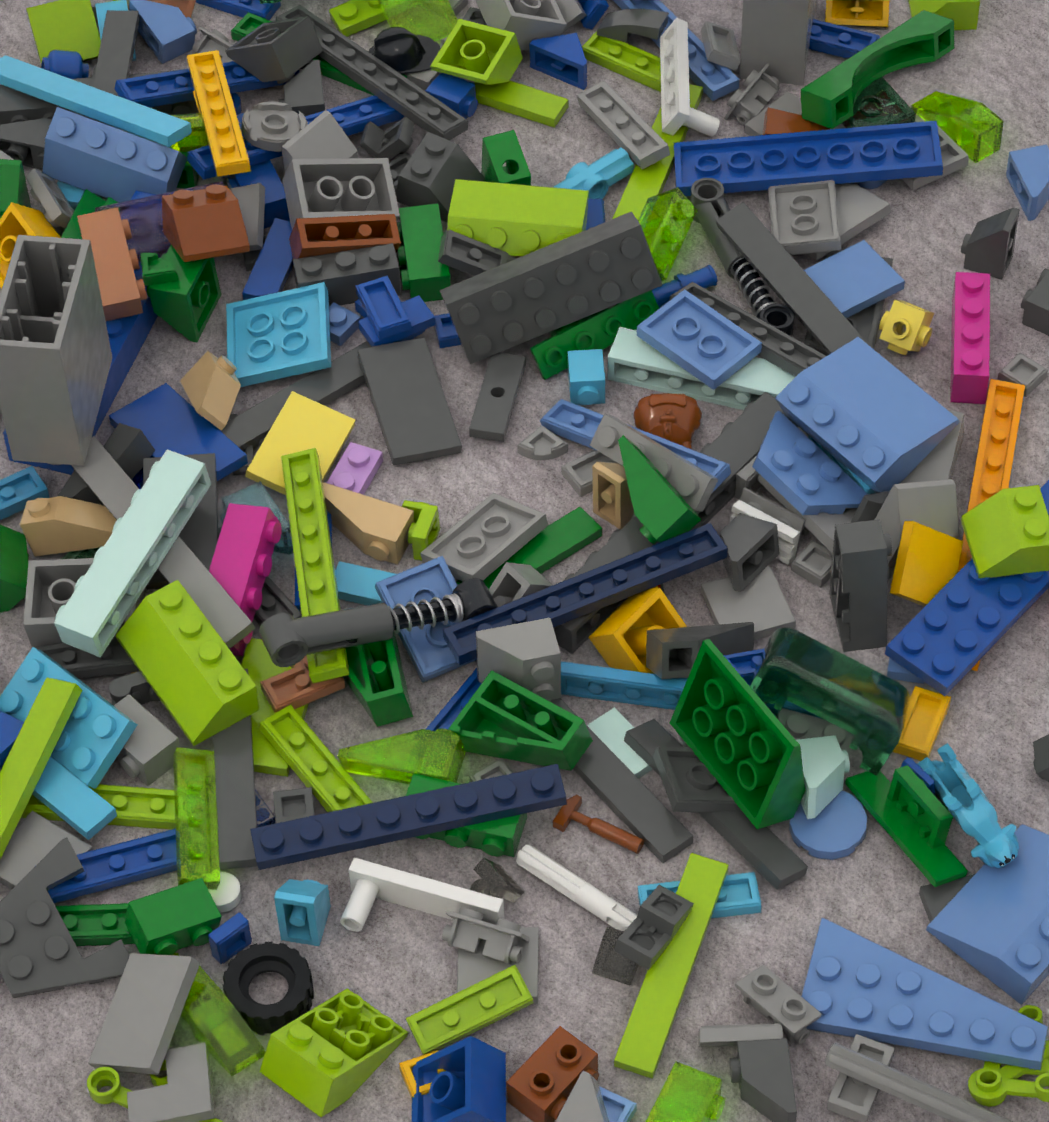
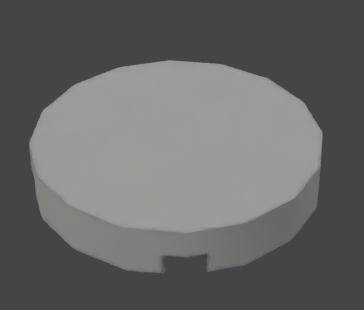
[241,101,308,152]

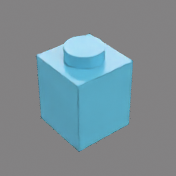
[568,349,605,405]

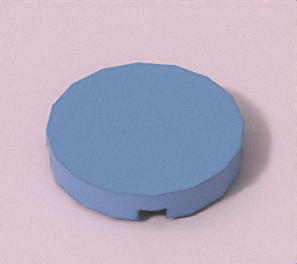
[789,790,867,860]

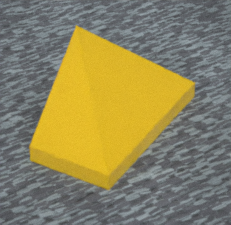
[825,0,890,27]

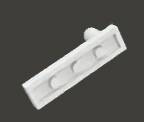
[660,18,720,137]
[340,857,504,932]

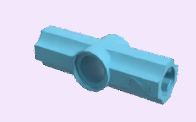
[554,147,634,199]

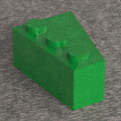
[342,631,413,727]
[448,670,593,771]

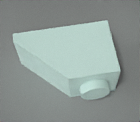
[796,735,850,819]

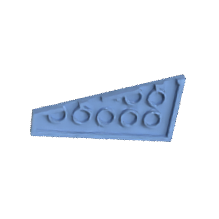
[801,918,1048,1070]

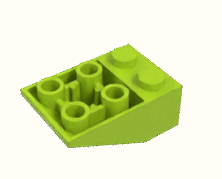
[259,988,408,1117]

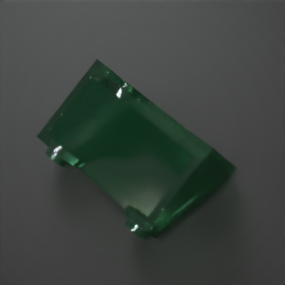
[748,628,910,776]

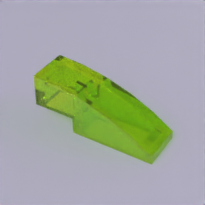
[180,965,265,1077]

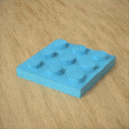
[226,282,331,387]

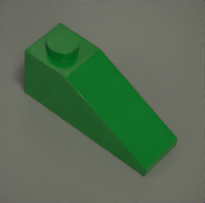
[618,435,701,545]

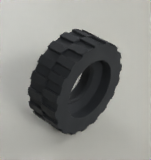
[222,941,314,1035]

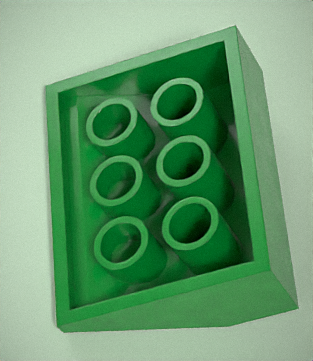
[670,639,805,830]

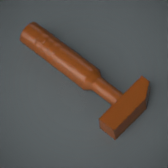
[552,794,644,854]

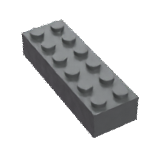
[440,211,662,364]

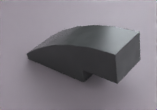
[58,423,155,505]

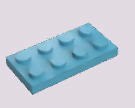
[0,647,138,789]

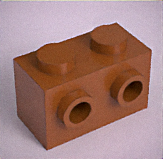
[506,1026,599,1122]

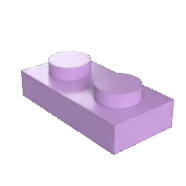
[327,442,383,495]

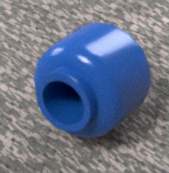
[41,50,89,79]

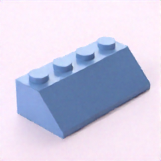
[42,107,187,206]

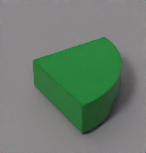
[140,252,179,286]

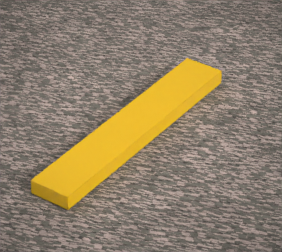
[187,50,251,177]

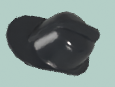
[368,27,441,74]

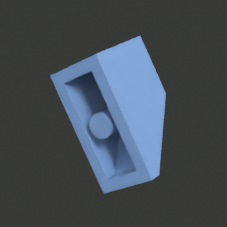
[129,0,197,64]
[1006,144,1049,221]

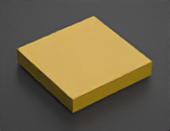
[890,521,964,607]

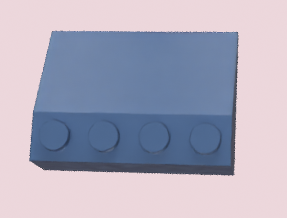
[775,337,960,493]
[926,824,1049,1005]

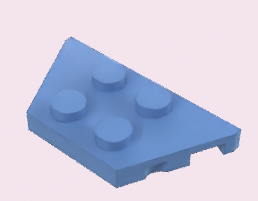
[752,411,869,515]

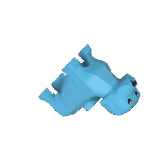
[917,743,1019,868]

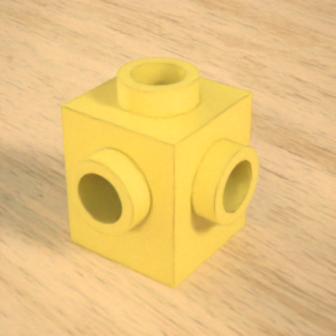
[879,300,934,355]

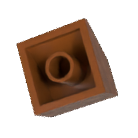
[162,184,250,262]

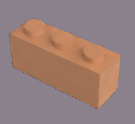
[77,207,147,321]

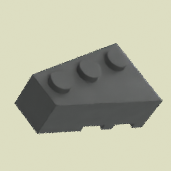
[829,519,892,652]

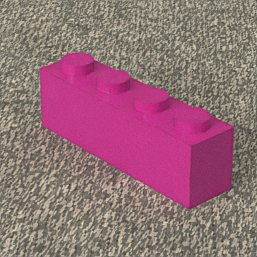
[950,272,990,404]
[209,503,282,656]

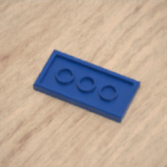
[109,383,248,481]

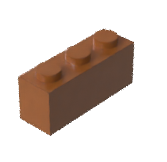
[289,214,401,259]

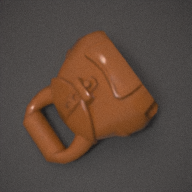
[633,393,702,449]

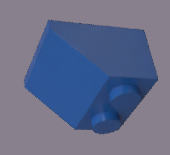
[412,1036,506,1122]

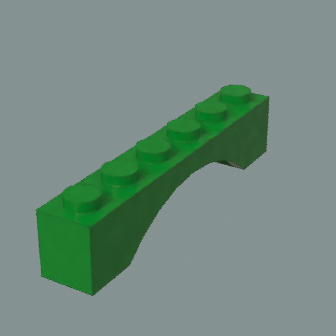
[800,10,955,129]

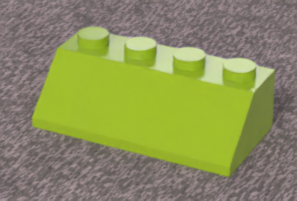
[447,179,589,256]
[116,580,259,746]

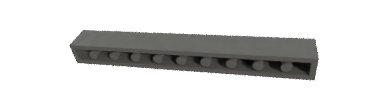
[553,392,798,654]

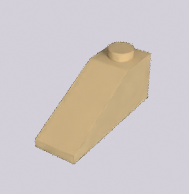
[323,482,415,565]
[20,496,117,557]

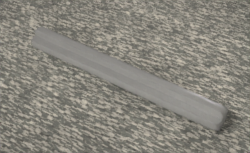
[825,1043,1013,1122]

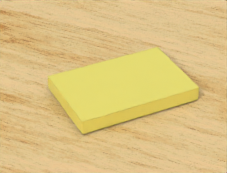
[245,391,356,495]

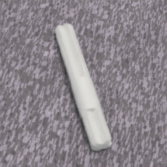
[516,844,637,933]

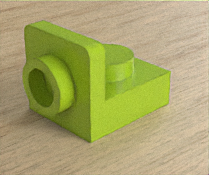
[402,500,440,561]

